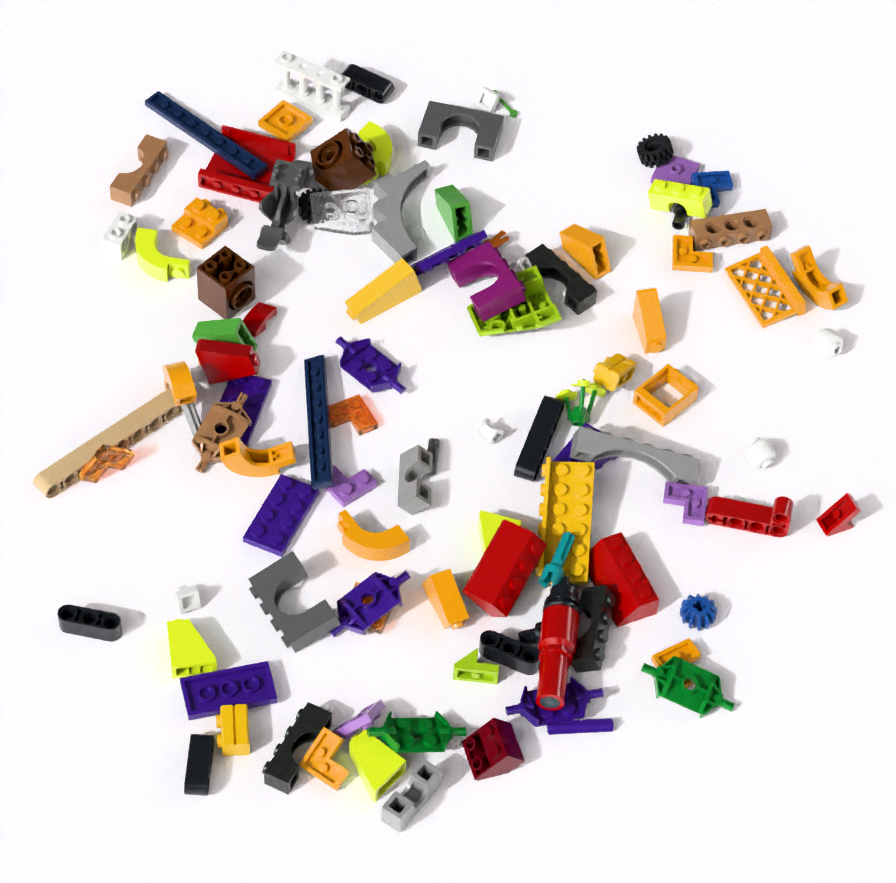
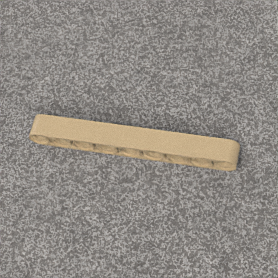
[33,388,184,499]

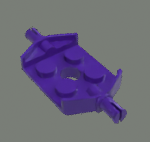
[335,336,406,394]
[330,570,411,637]
[505,677,604,727]

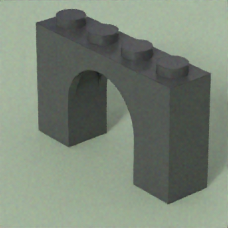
[417,100,504,162]
[248,551,341,653]

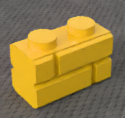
[593,353,637,391]
[216,704,250,756]

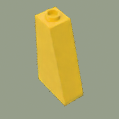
[345,258,422,324]

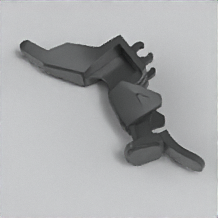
[256,159,313,251]

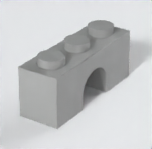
[397,444,433,515]
[381,758,442,833]

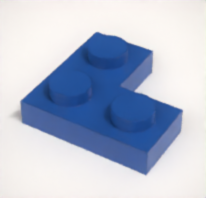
[690,170,734,208]

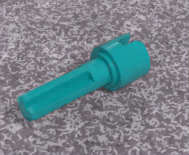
[538,532,575,588]

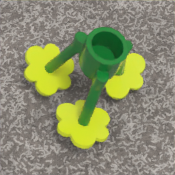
[556,378,606,427]

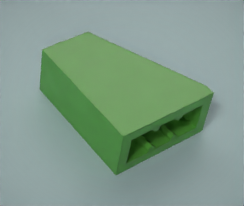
[434,184,473,242]
[192,318,258,352]

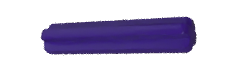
[546,718,614,735]

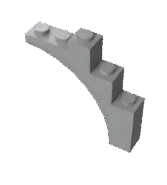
[372,160,430,265]

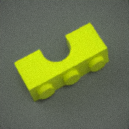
[648,179,713,218]

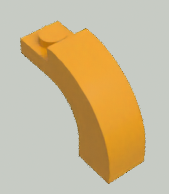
[790,245,848,310]
[162,361,197,407]
[219,437,297,477]
[337,509,410,561]

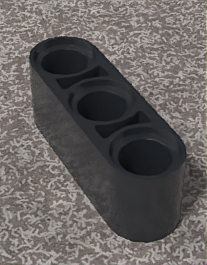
[341,64,395,104]
[57,604,122,642]
[479,630,540,675]
[184,734,214,796]

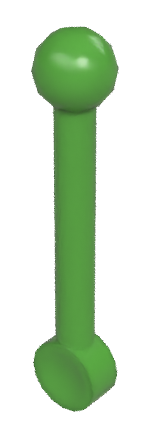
[493,90,517,118]

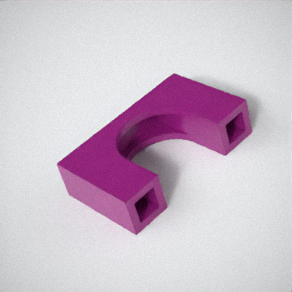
[446,241,526,322]

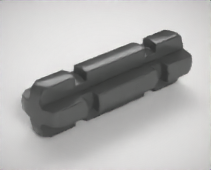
[426,438,440,476]

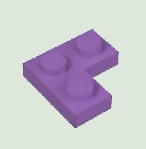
[325,465,377,508]
[663,481,708,526]
[332,699,386,740]

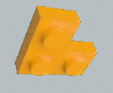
[672,235,713,273]
[651,638,701,688]
[299,727,350,791]

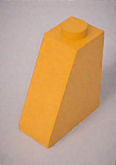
[559,223,611,280]
[633,288,666,354]
[422,569,469,630]

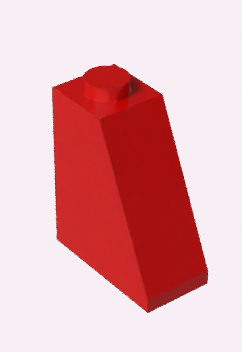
[195,339,260,385]

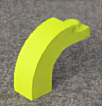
[358,121,392,185]
[135,227,191,282]

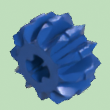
[679,593,717,631]

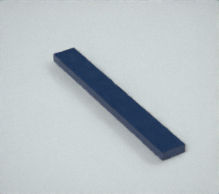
[145,91,268,180]
[304,354,334,490]

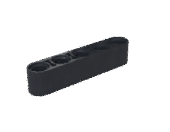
[514,395,565,482]

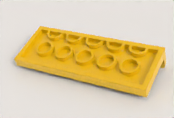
[535,457,595,585]

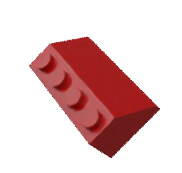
[462,520,547,617]
[589,532,659,627]

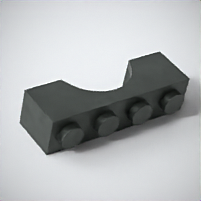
[525,243,597,315]
[571,585,616,673]
[262,702,332,795]

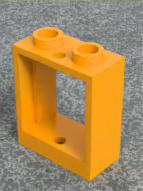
[633,364,699,427]

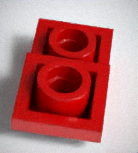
[242,302,277,337]

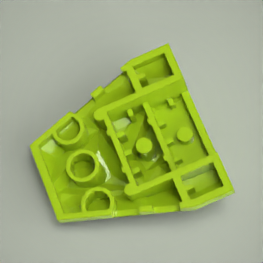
[467,265,562,337]

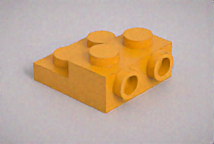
[171,197,228,249]

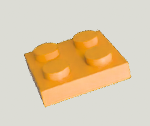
[258,100,313,142]

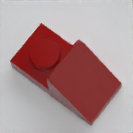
[816,493,862,537]

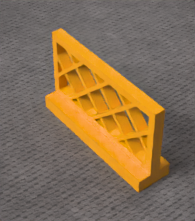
[725,245,806,329]

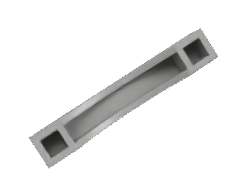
[570,427,700,485]

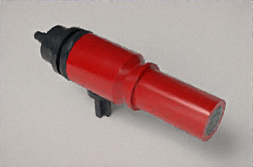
[518,576,581,711]

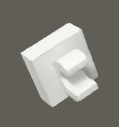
[475,86,500,113]
[174,585,201,614]

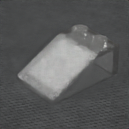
[310,187,374,236]

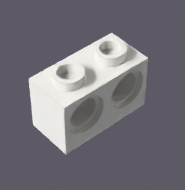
[102,211,138,260]

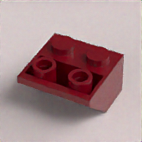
[461,718,525,781]

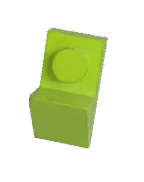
[453,648,499,684]

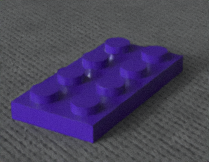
[410,230,488,276]
[215,375,272,447]
[243,474,320,557]
[179,661,278,721]

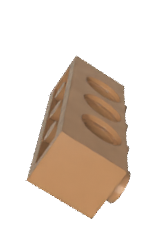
[688,209,773,251]

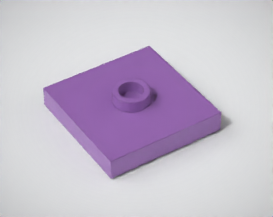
[650,156,700,185]

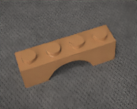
[109,134,169,207]

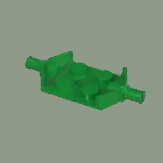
[641,656,735,718]
[367,711,466,753]

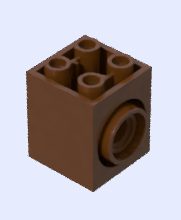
[310,128,376,199]
[196,245,256,319]

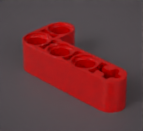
[705,496,793,538]

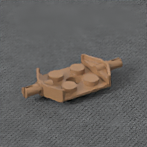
[191,392,252,473]

